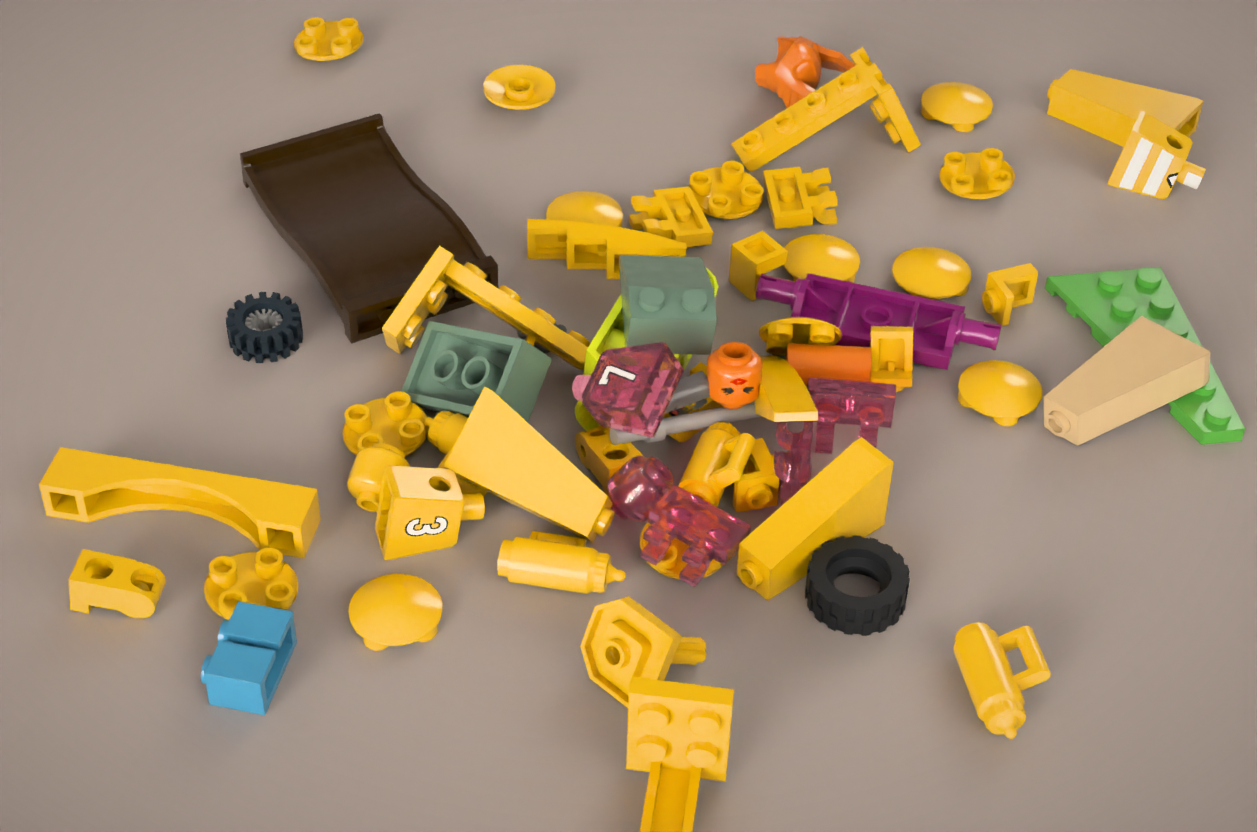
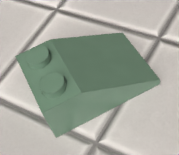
[619,255,717,355]
[401,321,552,423]

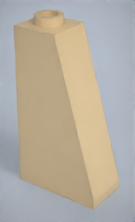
[1044,316,1210,446]

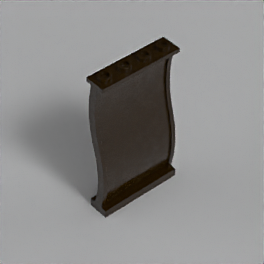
[240,113,499,344]

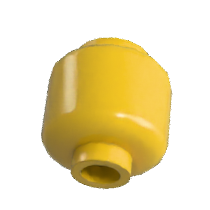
[347,443,410,512]

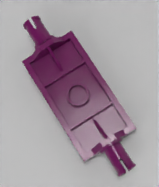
[756,273,1002,370]

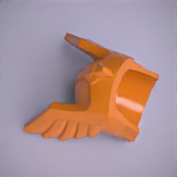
[755,36,855,107]

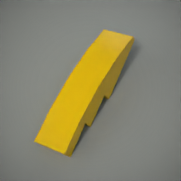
[527,219,687,279]
[755,355,818,422]

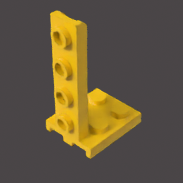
[731,47,921,171]
[382,246,590,370]
[626,677,734,832]

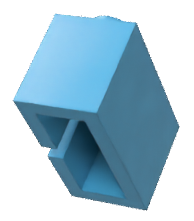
[201,601,297,715]

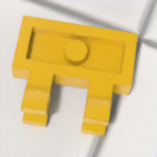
[763,167,838,229]
[629,186,713,248]

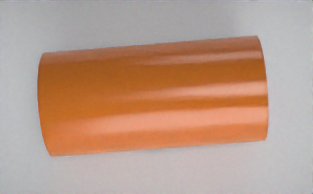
[785,343,871,389]

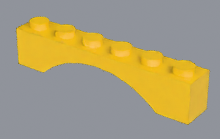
[39,447,321,558]

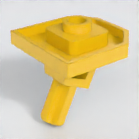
[580,596,707,708]

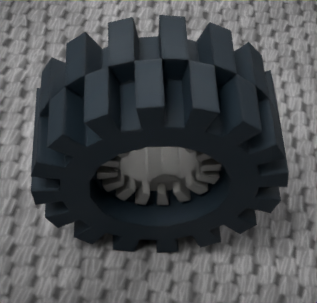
[226,292,303,363]

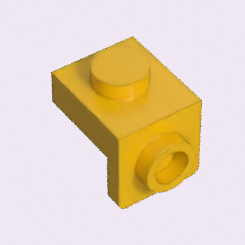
[982,263,1038,326]
[870,326,913,392]
[733,438,781,512]

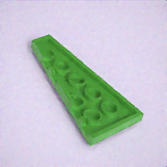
[1045,267,1245,445]

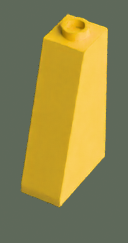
[1047,69,1203,147]
[443,387,615,543]
[736,437,894,601]

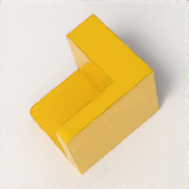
[729,230,788,301]

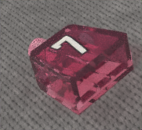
[572,342,684,437]

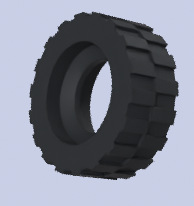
[805,535,910,636]

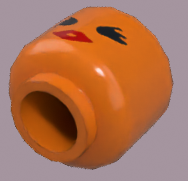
[706,342,763,409]

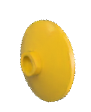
[483,65,555,110]

